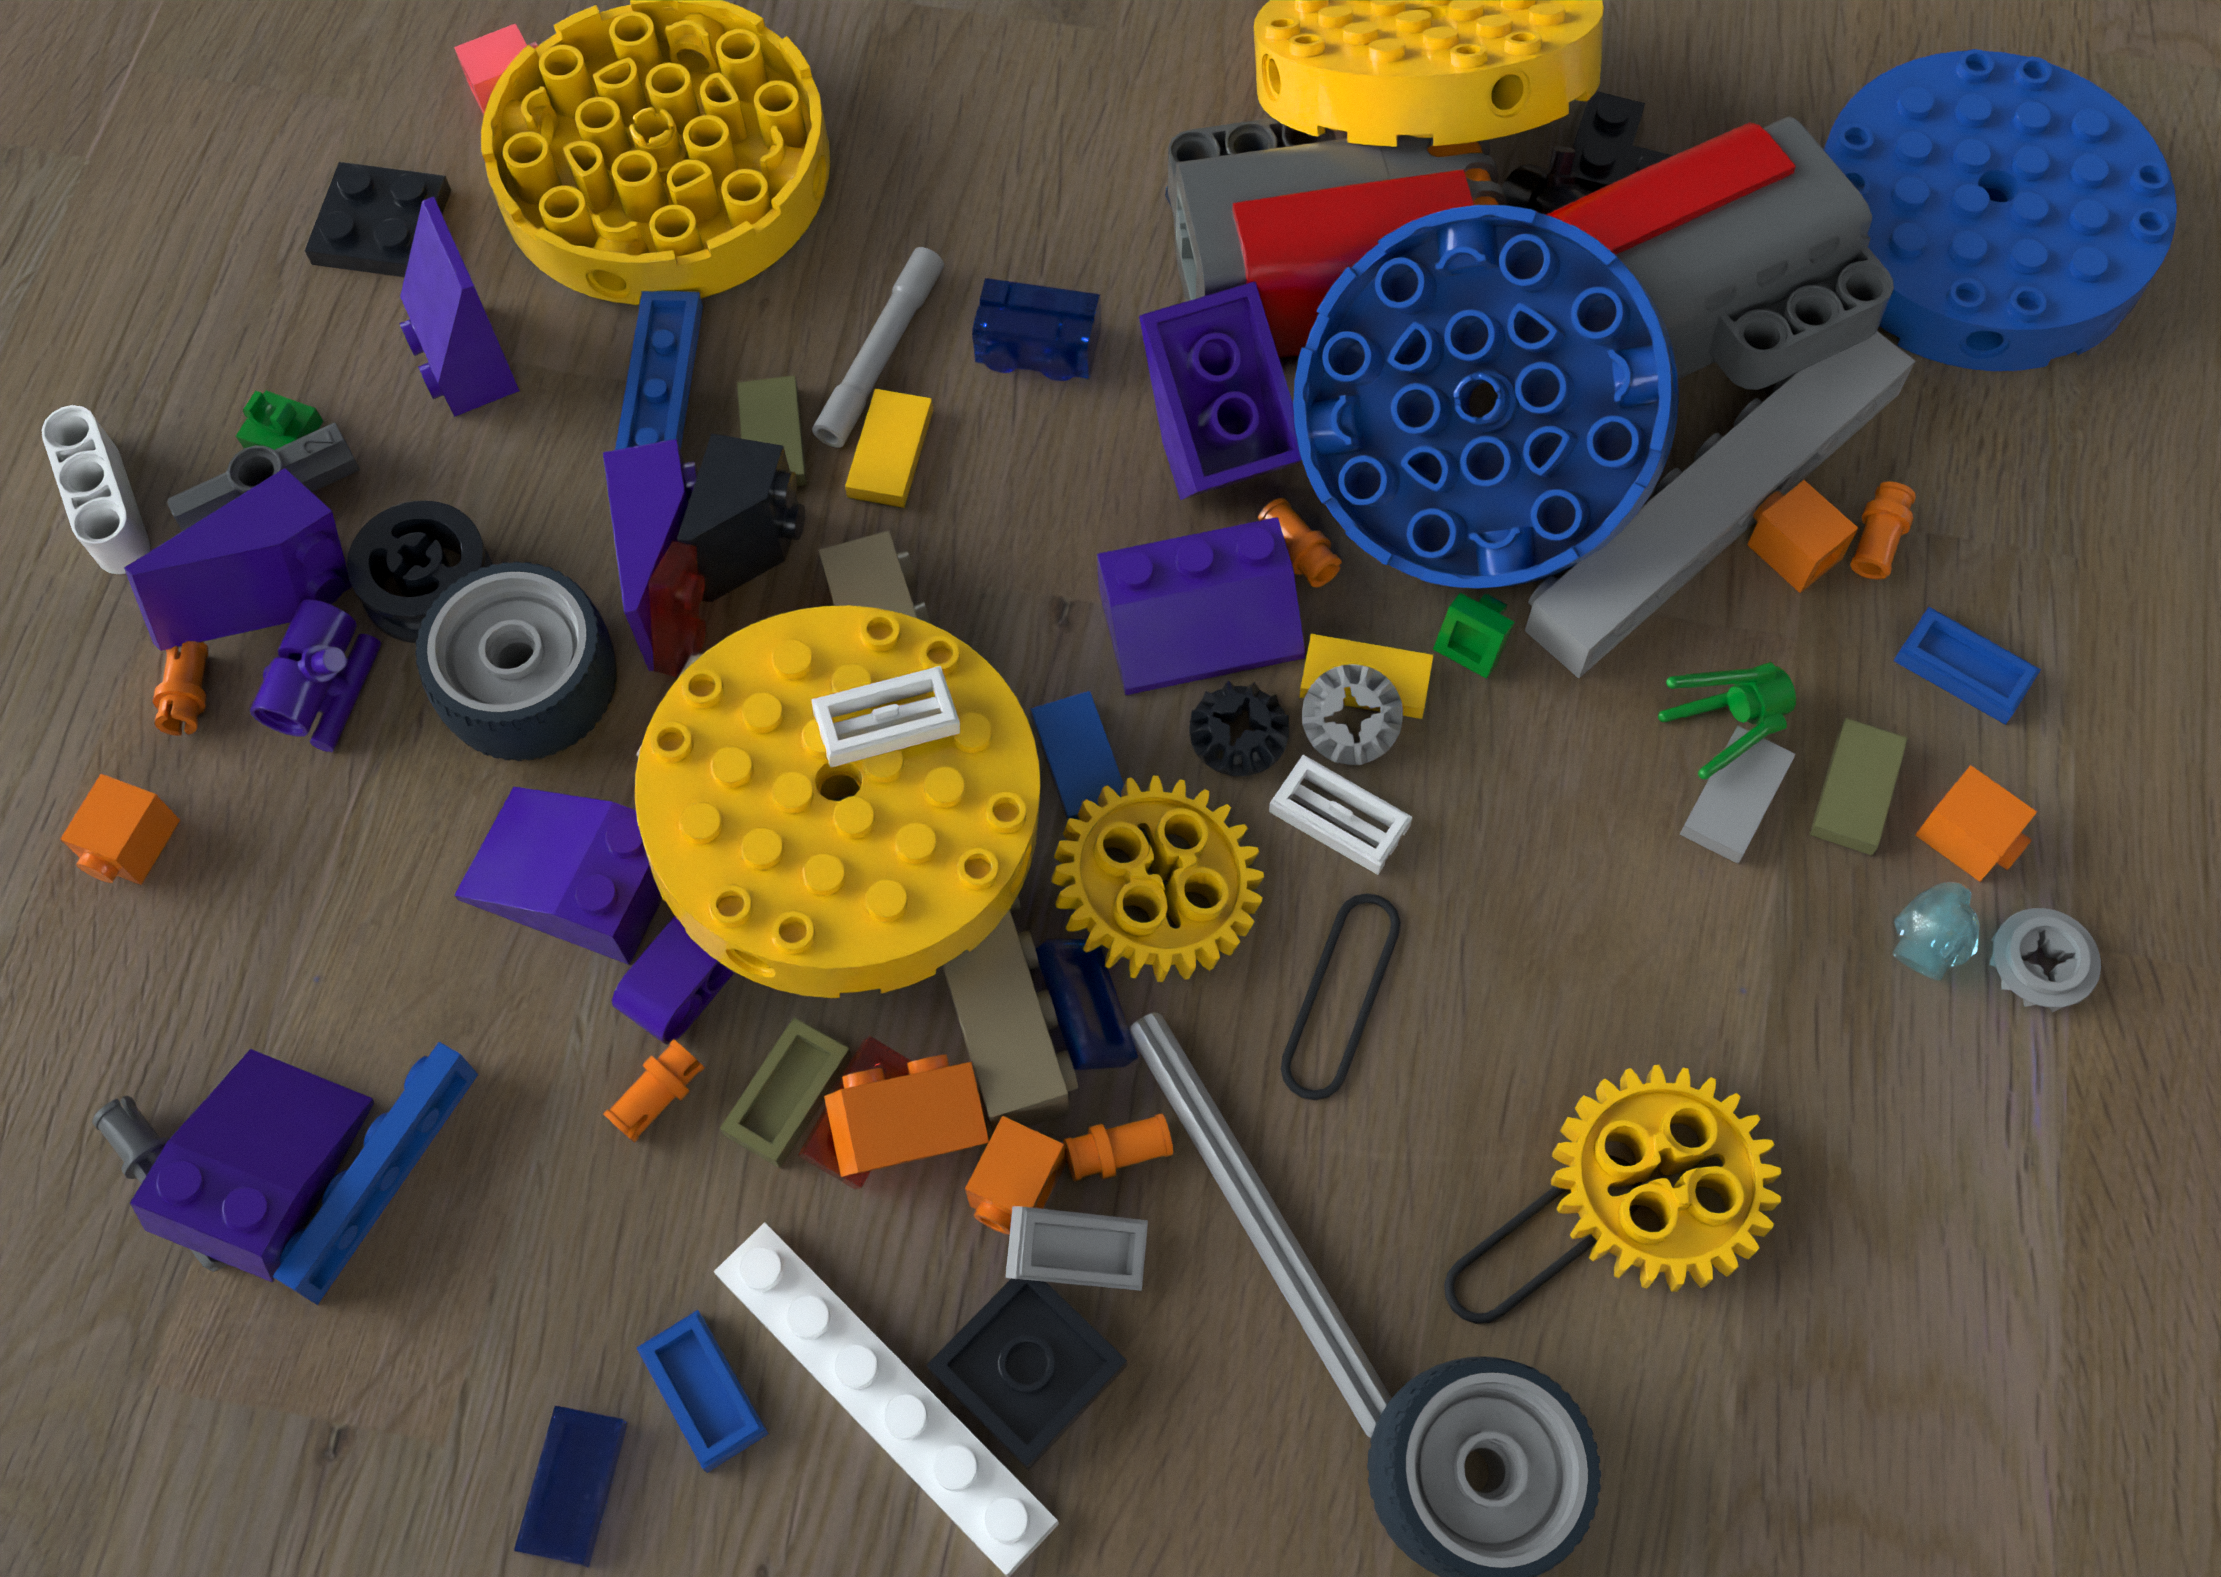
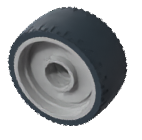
[415,561,617,761]
[1367,1356,1601,1577]

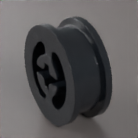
[347,500,493,643]

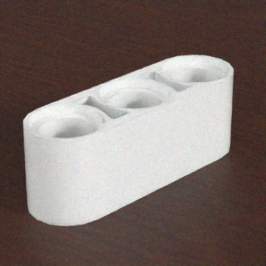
[42,405,150,574]

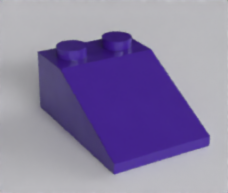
[399,197,520,417]
[1139,282,1302,500]
[603,439,698,671]
[124,468,352,651]
[454,786,663,965]
[130,1049,374,1283]

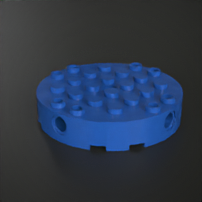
[1823,49,2177,371]
[1293,205,1679,589]

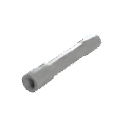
[812,247,944,448]

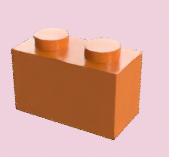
[824,1054,989,1177]

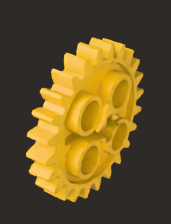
[1051,775,1264,982]
[1551,1065,1781,1292]

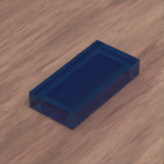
[1035,939,1138,1070]
[514,1406,628,1568]

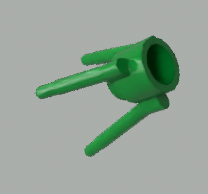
[1658,662,1796,780]

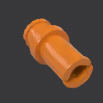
[1850,481,1916,580]
[1257,498,1342,588]
[153,641,209,736]
[603,1039,705,1143]
[1063,1113,1173,1181]

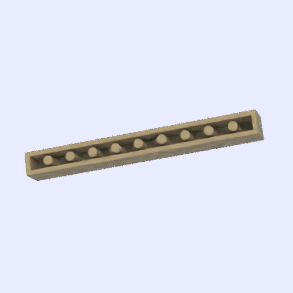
[818,531,1078,1134]

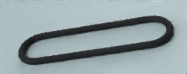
[1280,893,1401,1100]
[1444,1155,1642,1324]

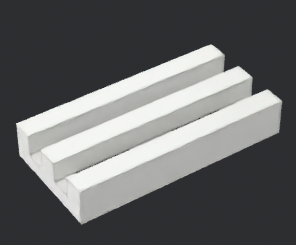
[811,666,960,768]
[1269,755,1412,875]

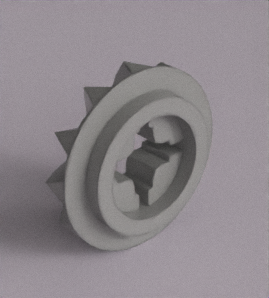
[1302,664,1403,765]
[1989,908,2101,1013]

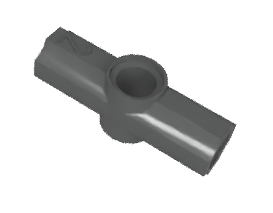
[167,422,360,531]

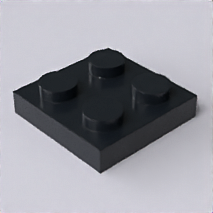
[305,162,451,277]
[926,1278,1127,1471]

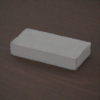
[1680,725,1796,864]
[1005,1206,1148,1291]

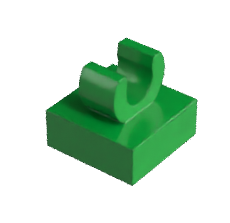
[236,390,323,450]
[1433,593,1515,679]

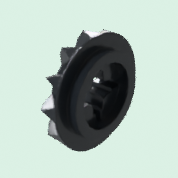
[1189,681,1289,776]

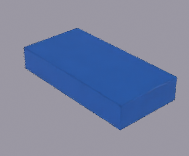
[1894,607,2041,725]
[1030,691,1124,821]
[637,1310,769,1473]

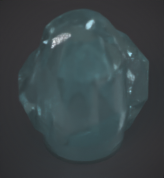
[1892,882,1980,981]

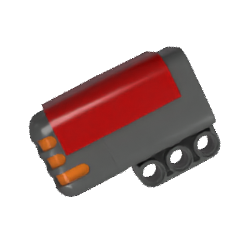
[1546,116,1894,390]
[1168,118,1507,359]

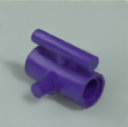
[250,599,382,752]

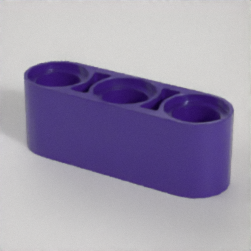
[612,916,735,1045]

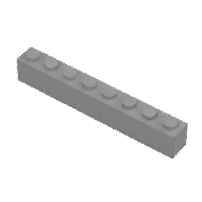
[1525,331,1916,678]

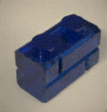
[972,278,1101,381]

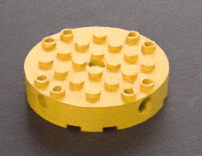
[481,0,830,305]
[1254,0,1604,147]
[635,605,1040,998]

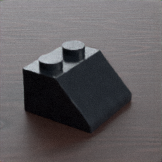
[677,434,805,602]

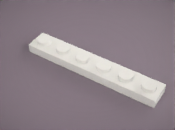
[714,1223,1059,1577]

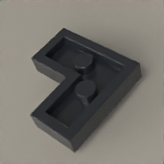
[1572,91,1673,192]

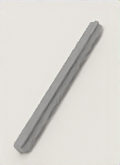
[1130,1012,1392,1438]

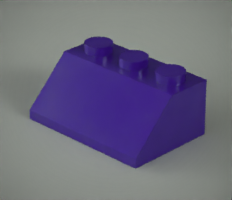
[1097,517,1305,695]

